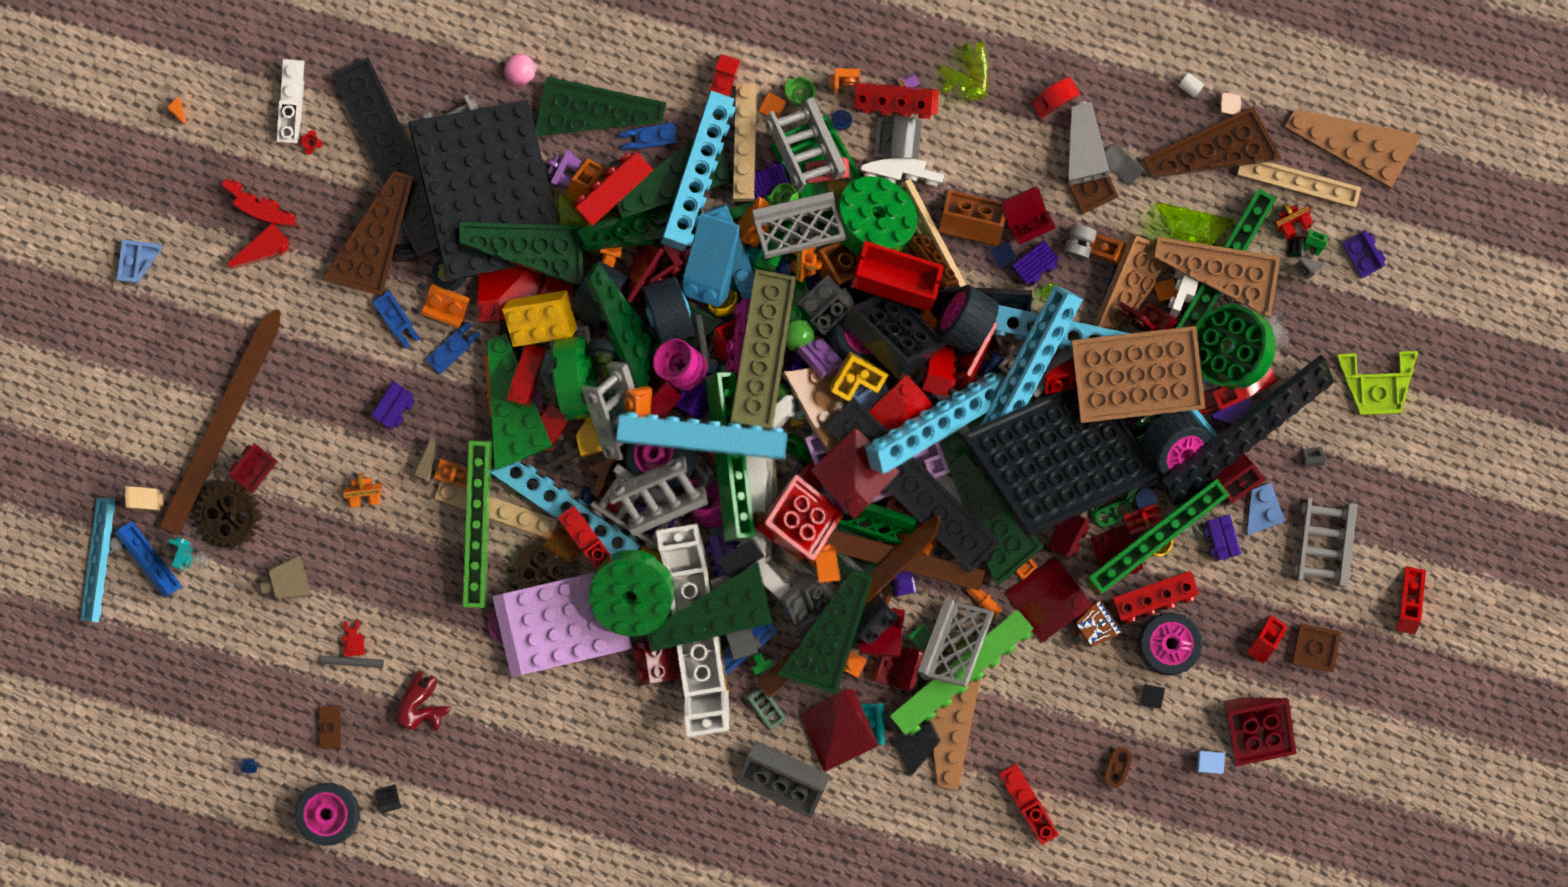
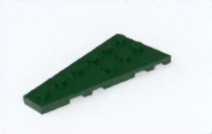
[535,76,667,136]
[585,263,661,388]

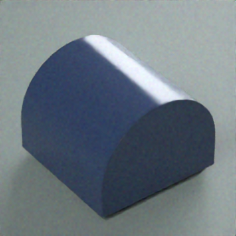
[1134,489,1158,510]

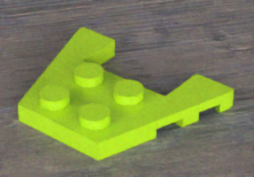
[1337,351,1418,415]

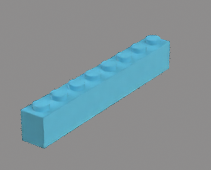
[617,412,787,460]

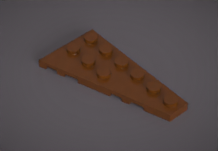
[1143,107,1281,178]
[322,171,414,295]

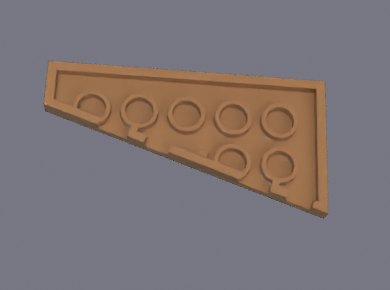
[1284,109,1421,188]
[1089,234,1169,338]
[1154,237,1281,318]
[781,368,847,455]
[922,655,981,790]

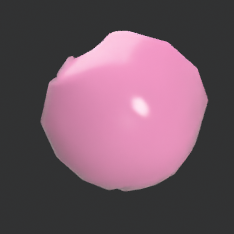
[504,54,536,87]

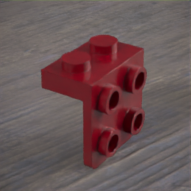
[1001,186,1056,245]
[647,245,685,285]
[1118,301,1177,332]
[229,443,279,494]
[1089,525,1143,575]
[859,608,905,658]
[632,642,682,686]
[872,646,923,691]

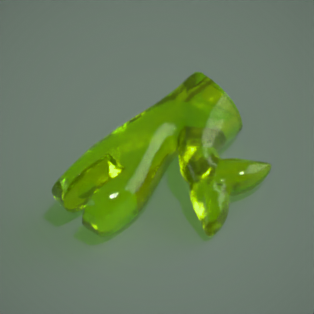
[940,41,989,100]

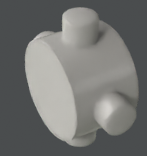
[110,537,125,552]

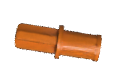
[966,588,1003,619]

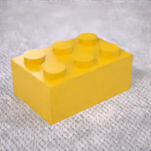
[502,290,577,347]

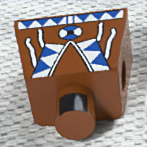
[1070,600,1122,647]

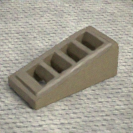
[414,437,437,482]

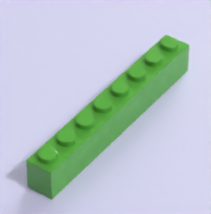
[463,440,492,608]
[889,609,1034,736]

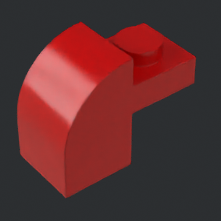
[709,54,741,97]
[1030,77,1081,119]

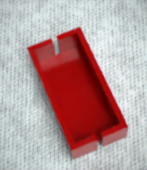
[571,152,653,226]
[851,241,944,312]

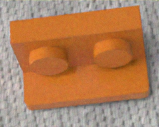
[830,68,860,95]
[421,284,470,328]
[624,386,652,418]

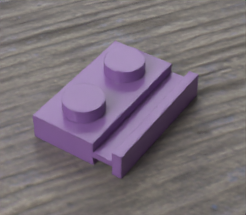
[797,338,844,379]

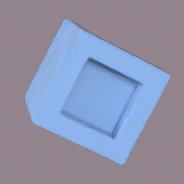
[1197,751,1225,774]

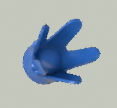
[979,352,1004,374]

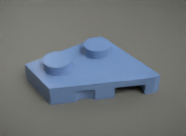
[1247,483,1285,535]

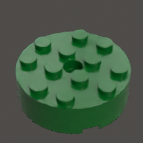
[832,176,917,256]
[1195,304,1276,390]
[552,336,598,421]
[589,550,675,637]

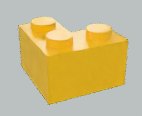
[829,351,888,401]

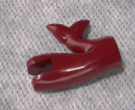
[394,670,452,732]

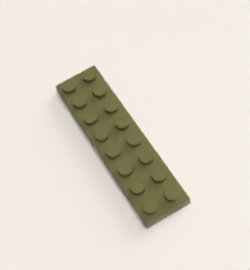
[730,269,796,431]

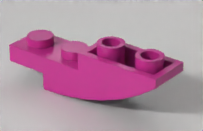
[725,298,750,376]

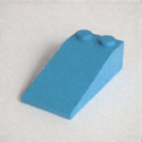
[682,213,740,307]

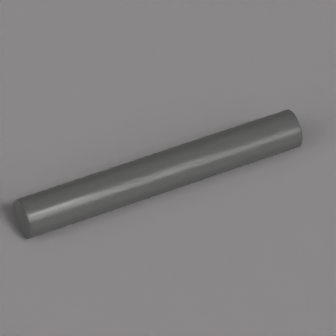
[694,315,712,375]
[321,655,384,668]

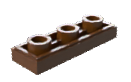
[908,234,959,290]

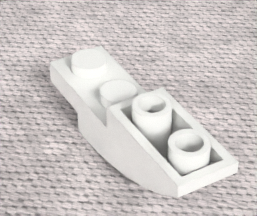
[277,59,305,143]
[860,158,944,187]
[1168,235,1198,318]

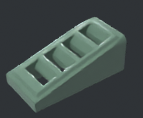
[745,686,787,731]

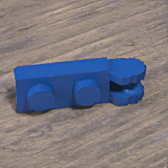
[618,123,678,151]
[373,290,420,348]
[426,322,481,375]

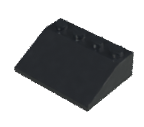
[843,295,948,379]

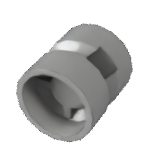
[1063,224,1097,260]

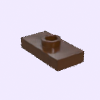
[319,706,341,748]

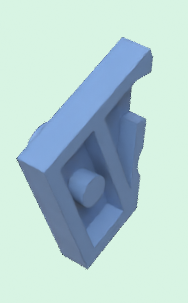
[117,240,163,283]

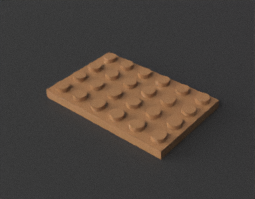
[1071,326,1205,423]

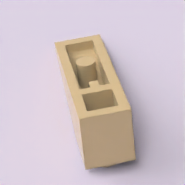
[125,487,164,512]

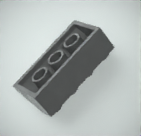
[736,740,831,818]

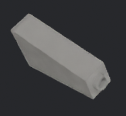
[1068,101,1109,186]

